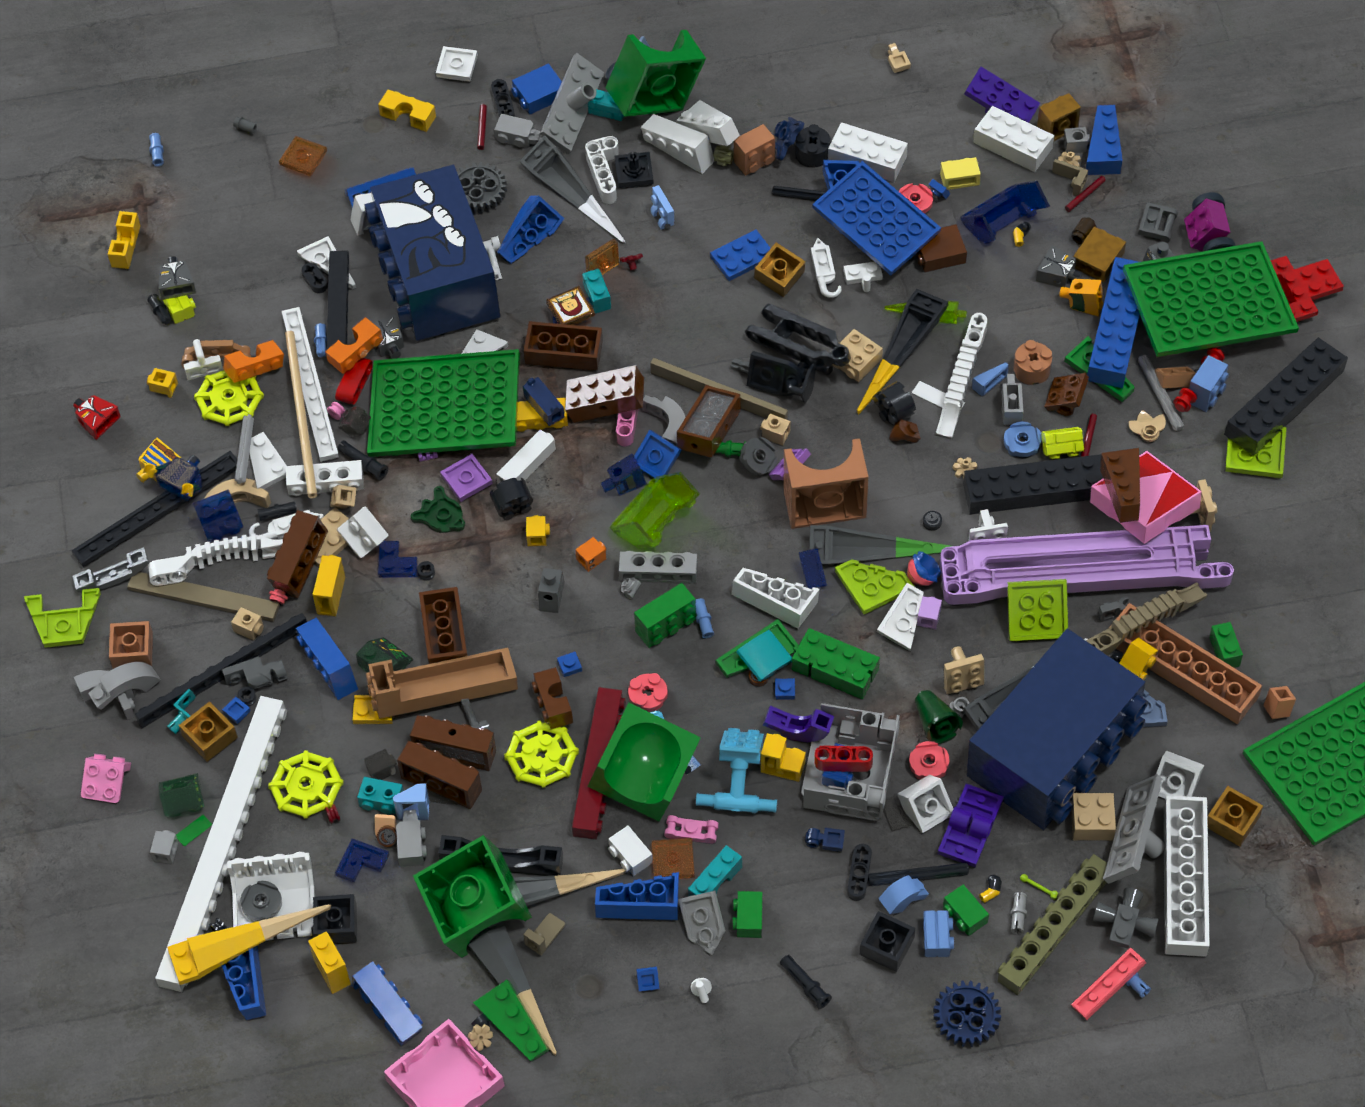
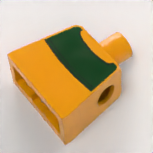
[1059,279,1104,316]

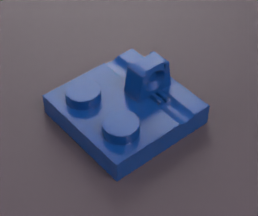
[631,430,682,482]

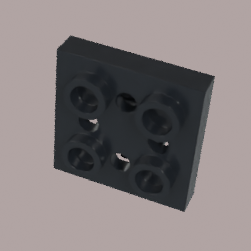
[614,152,654,188]

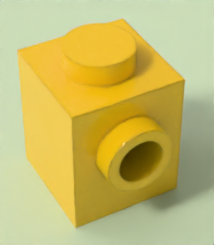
[526,515,550,546]

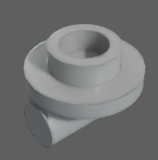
[621,577,641,599]

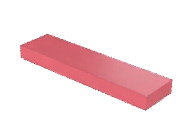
[1071,948,1146,1020]

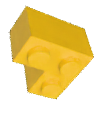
[761,733,806,782]

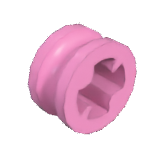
[327,402,346,420]

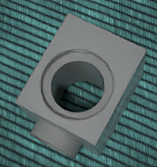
[1063,127,1091,153]
[150,830,179,864]

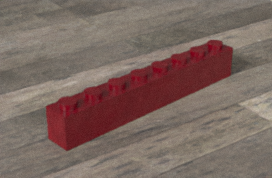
[572,687,626,840]

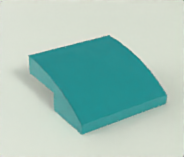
[737,630,792,682]

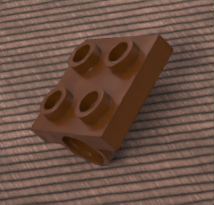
[1044,373,1089,416]

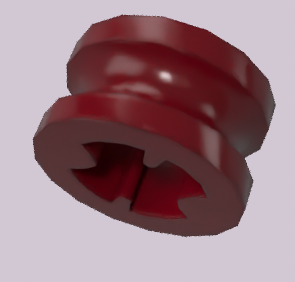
[325,804,340,824]

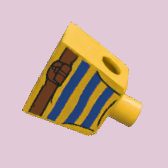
[136,438,184,483]

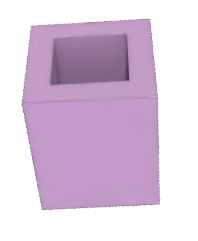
[917,596,942,629]

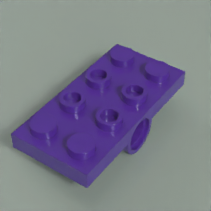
[964,67,1040,123]
[937,784,1004,868]

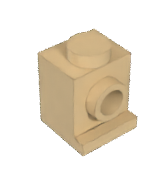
[330,485,356,509]

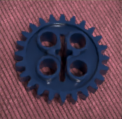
[933,980,1001,1047]

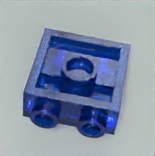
[193,489,244,542]

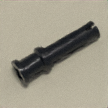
[337,440,389,480]
[780,954,832,1009]

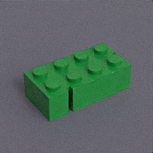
[792,628,880,700]

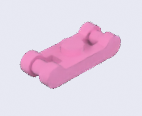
[664,815,719,844]

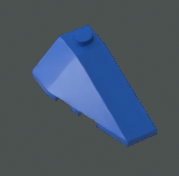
[497,196,565,264]

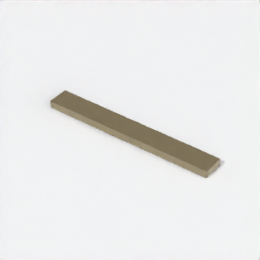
[650,358,788,420]
[127,572,280,622]

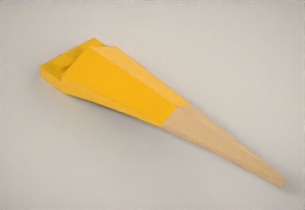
[167,905,331,985]

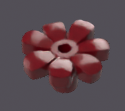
[620,253,643,270]

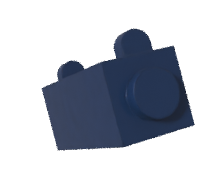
[523,377,565,426]

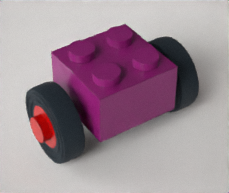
[1184,192,1236,251]

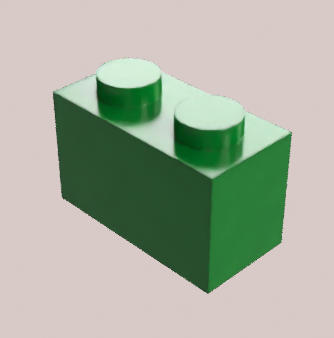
[1209,622,1243,668]
[943,884,989,936]
[733,891,762,938]

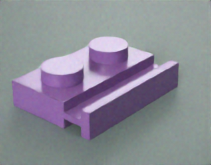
[769,449,811,480]

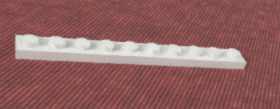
[282,307,339,462]

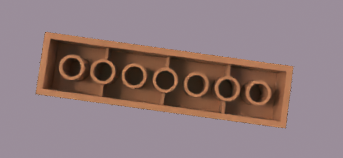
[1108,603,1262,725]

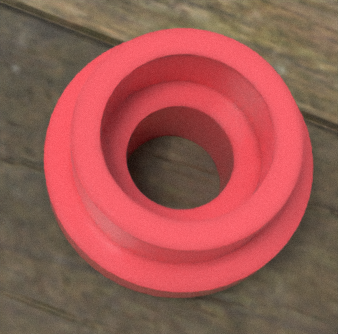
[269,589,288,604]

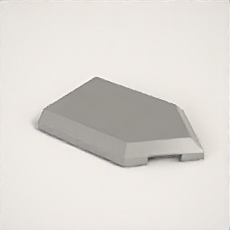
[678,891,725,955]

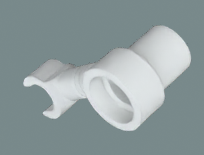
[483,236,502,280]

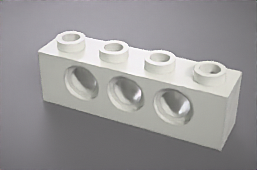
[286,460,364,496]

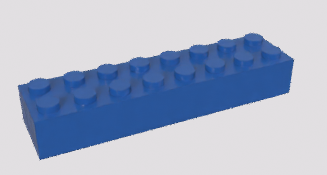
[1087,257,1140,388]

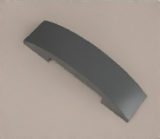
[72,547,149,592]

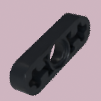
[491,79,515,117]
[847,844,872,901]

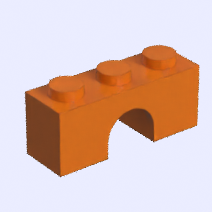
[325,317,383,374]
[223,340,284,383]

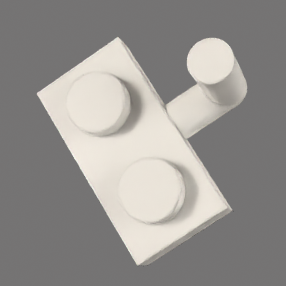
[843,262,883,292]
[183,339,223,380]

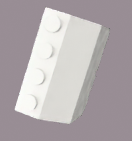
[227,852,315,941]

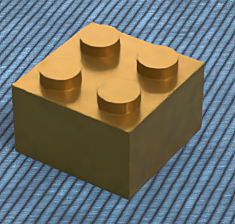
[1037,93,1081,142]
[754,242,806,298]
[179,701,238,762]
[1207,786,1263,847]

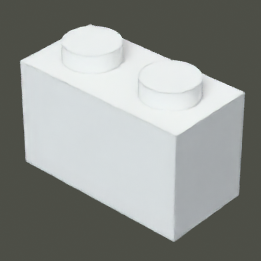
[608,826,653,876]

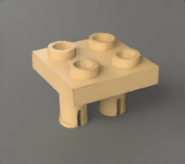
[944,646,984,694]

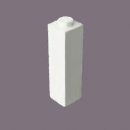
[496,429,556,484]

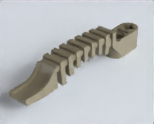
[1086,582,1207,656]

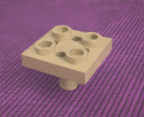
[1191,479,1217,532]

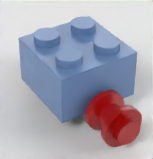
[1173,348,1229,412]

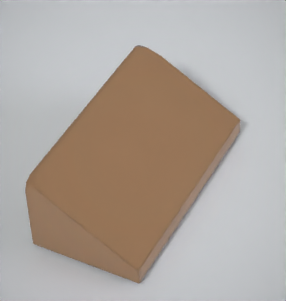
[1155,366,1196,388]

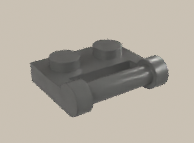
[1138,202,1178,243]

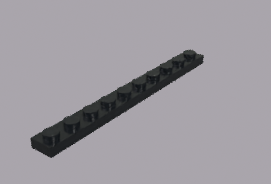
[72,451,237,567]
[135,613,307,729]

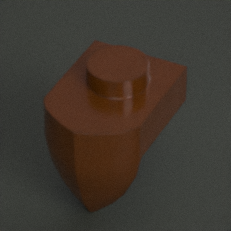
[889,420,921,443]

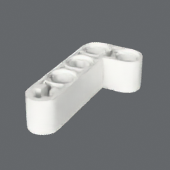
[585,136,619,204]

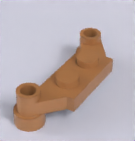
[181,340,251,368]

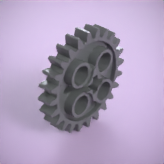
[457,162,507,213]

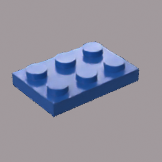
[710,230,771,281]

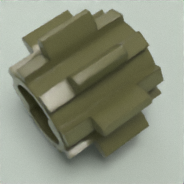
[713,145,734,166]

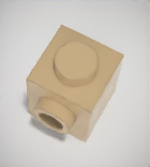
[760,414,791,446]
[231,607,264,641]

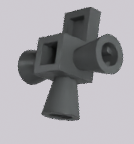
[1093,888,1159,949]

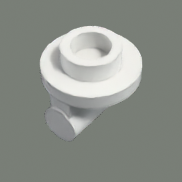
[691,978,712,1003]

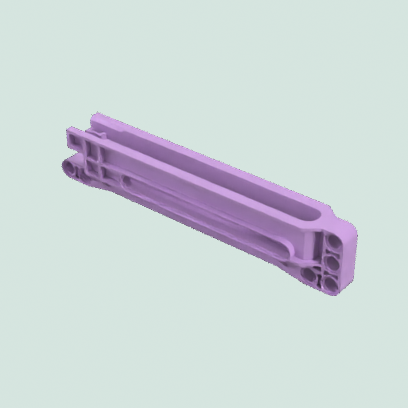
[940,525,1234,605]

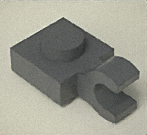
[1098,597,1129,622]

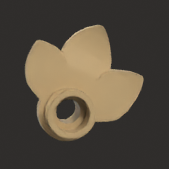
[1129,410,1166,442]

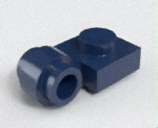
[805,828,845,852]

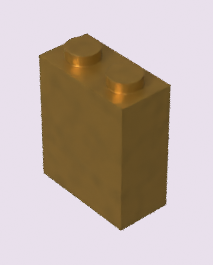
[1073,227,1126,283]

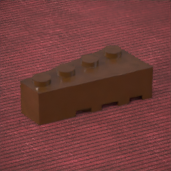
[1100,448,1140,523]

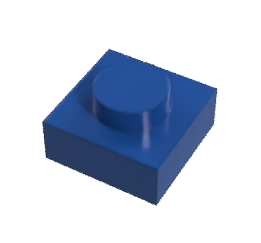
[929,179,950,199]
[557,652,582,677]
[775,678,795,700]
[222,697,251,724]
[636,967,660,991]

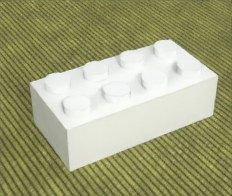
[973,106,1054,172]
[828,123,908,182]

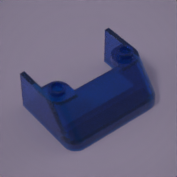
[960,181,1050,244]

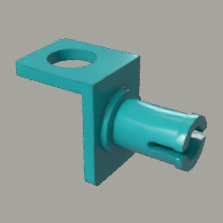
[167,689,196,734]

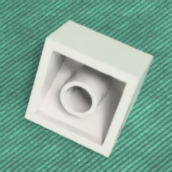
[1156,751,1204,798]
[897,775,953,833]

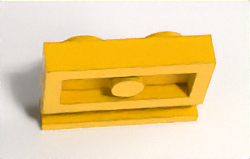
[353,695,393,724]

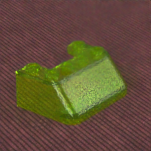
[610,472,700,549]

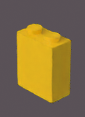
[313,555,345,617]
[308,931,351,994]

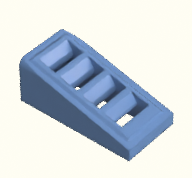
[972,362,1009,396]

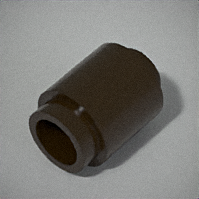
[1071,217,1097,245]

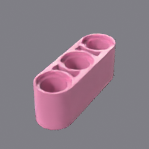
[616,409,638,447]

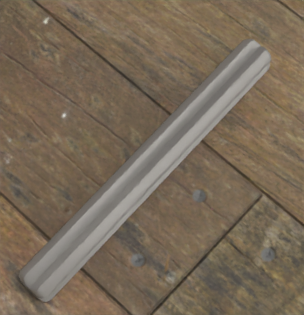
[1138,355,1184,431]
[235,414,254,484]

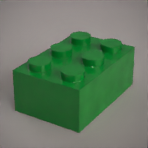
[634,583,696,648]

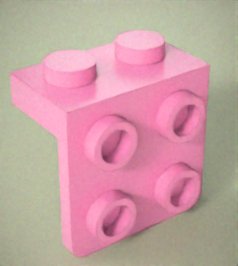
[81,754,131,803]

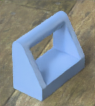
[393,784,429,820]

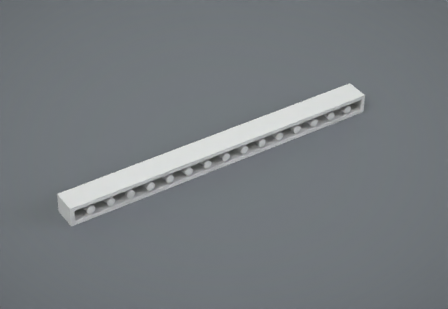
[155,696,287,992]

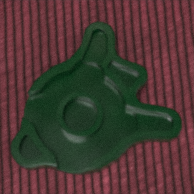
[411,486,465,533]

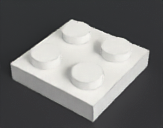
[436,46,478,82]

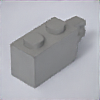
[494,114,543,148]
[1001,374,1023,425]
[396,810,427,867]

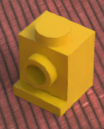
[147,368,178,398]

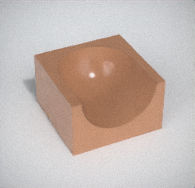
[784,439,868,529]

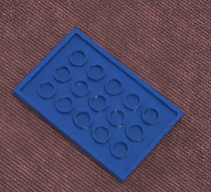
[812,161,941,275]

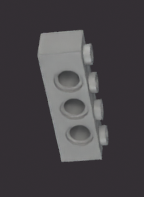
[619,551,697,583]

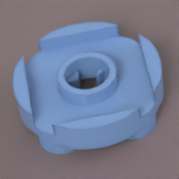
[1004,421,1042,457]

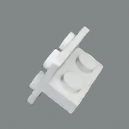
[337,507,388,558]
[968,509,1008,541]

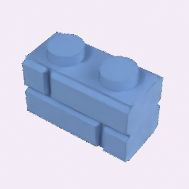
[923,910,954,957]

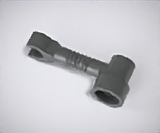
[460,698,490,730]

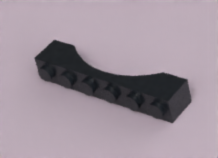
[438,835,563,876]

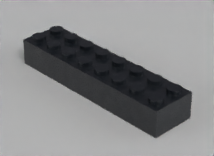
[1224,337,1348,456]
[963,454,1103,515]

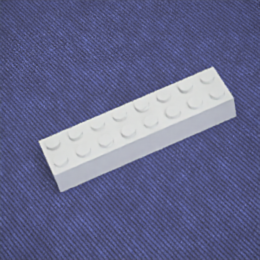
[1164,795,1209,957]

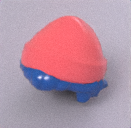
[907,551,941,586]

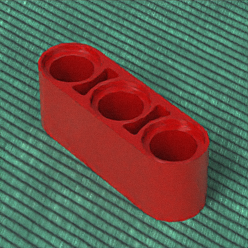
[335,358,373,405]
[814,746,873,772]

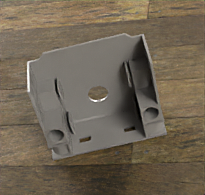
[801,703,900,821]

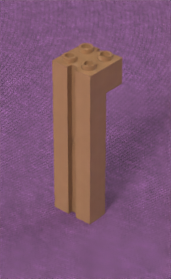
[366,648,518,719]

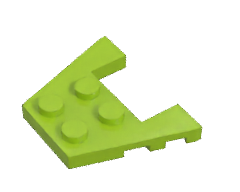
[24,588,101,648]

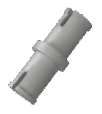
[1010,892,1027,934]

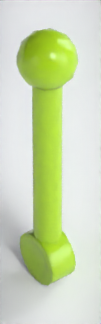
[1020,874,1058,900]

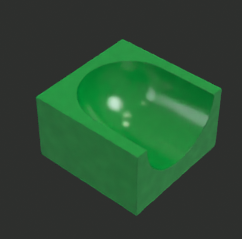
[605,30,706,117]
[587,702,701,822]
[413,835,532,958]

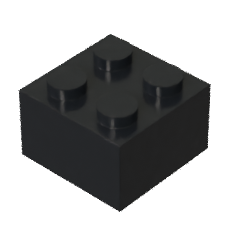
[313,894,357,943]
[859,911,915,972]

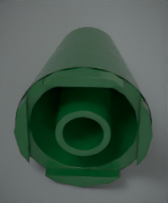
[915,690,963,744]

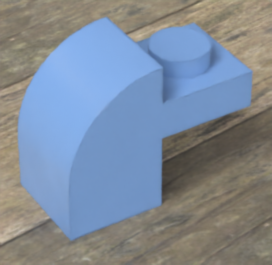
[878,875,929,914]

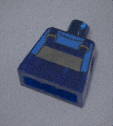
[600,453,647,495]

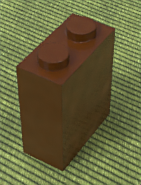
[917,224,967,272]

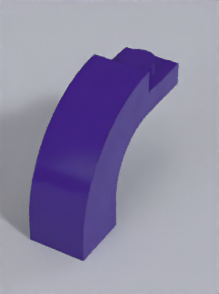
[763,706,834,742]

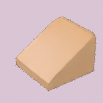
[375,814,397,837]

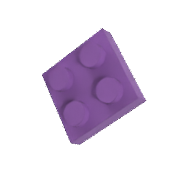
[440,454,493,502]

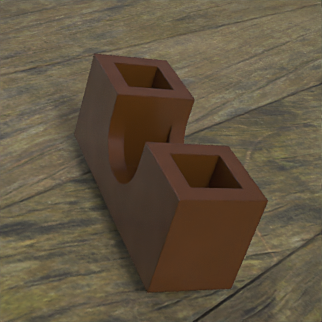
[531,667,574,729]

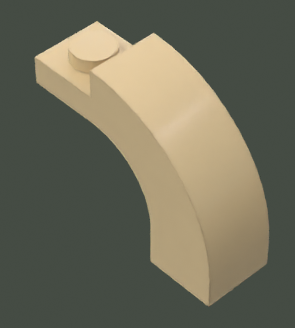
[201,479,271,520]

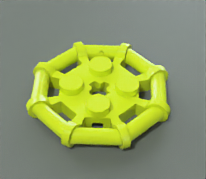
[194,370,264,426]
[504,720,579,788]
[268,750,344,819]

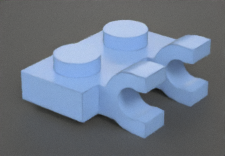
[650,185,674,230]

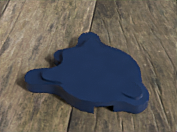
[774,117,804,161]

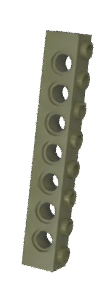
[997,854,1107,995]

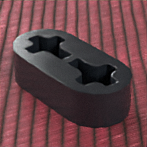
[301,263,328,293]

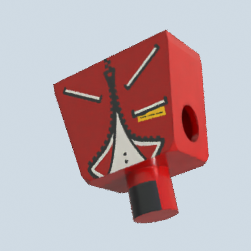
[73,395,121,440]

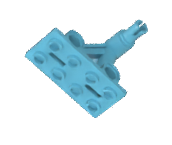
[696,728,777,813]

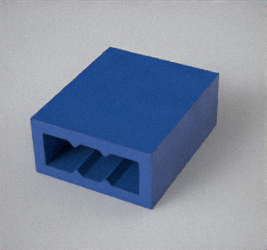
[511,64,562,114]

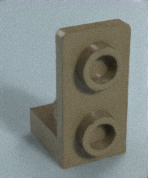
[1052,159,1088,196]
[523,913,565,956]

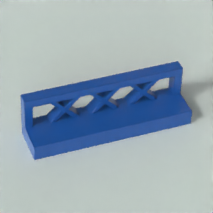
[344,167,416,208]

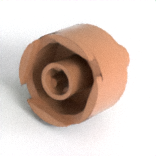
[1014,340,1052,385]

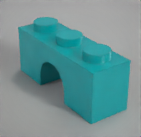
[688,845,742,896]

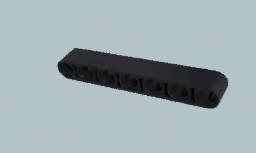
[327,250,349,349]

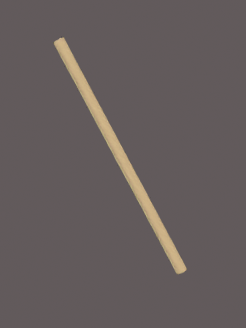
[285,331,317,498]

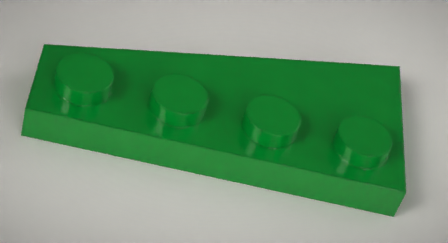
[1064,336,1135,402]
[715,619,799,677]
[473,980,549,1062]

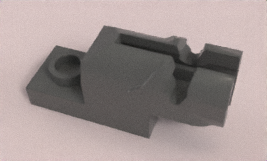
[222,657,288,690]

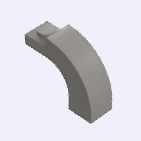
[643,395,686,446]
[88,662,161,710]
[74,670,135,720]

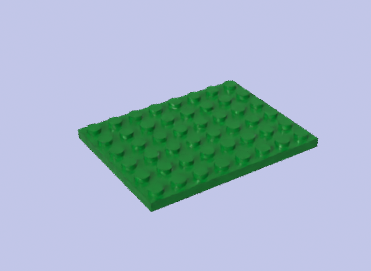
[1123,241,1299,357]
[367,349,520,457]
[1242,682,1365,846]

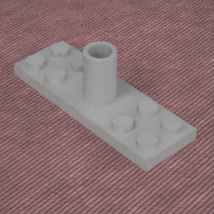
[540,53,604,154]
[1103,774,1165,884]

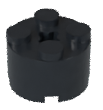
[795,124,831,167]
[873,381,916,425]
[489,478,533,520]

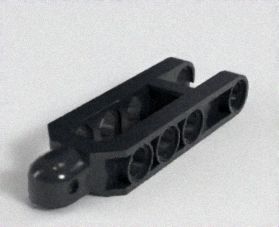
[745,304,851,369]

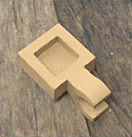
[888,43,911,73]

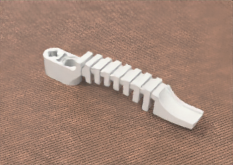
[936,313,987,439]
[148,534,283,586]

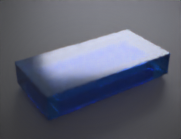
[798,548,827,589]

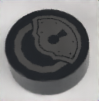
[923,511,942,530]

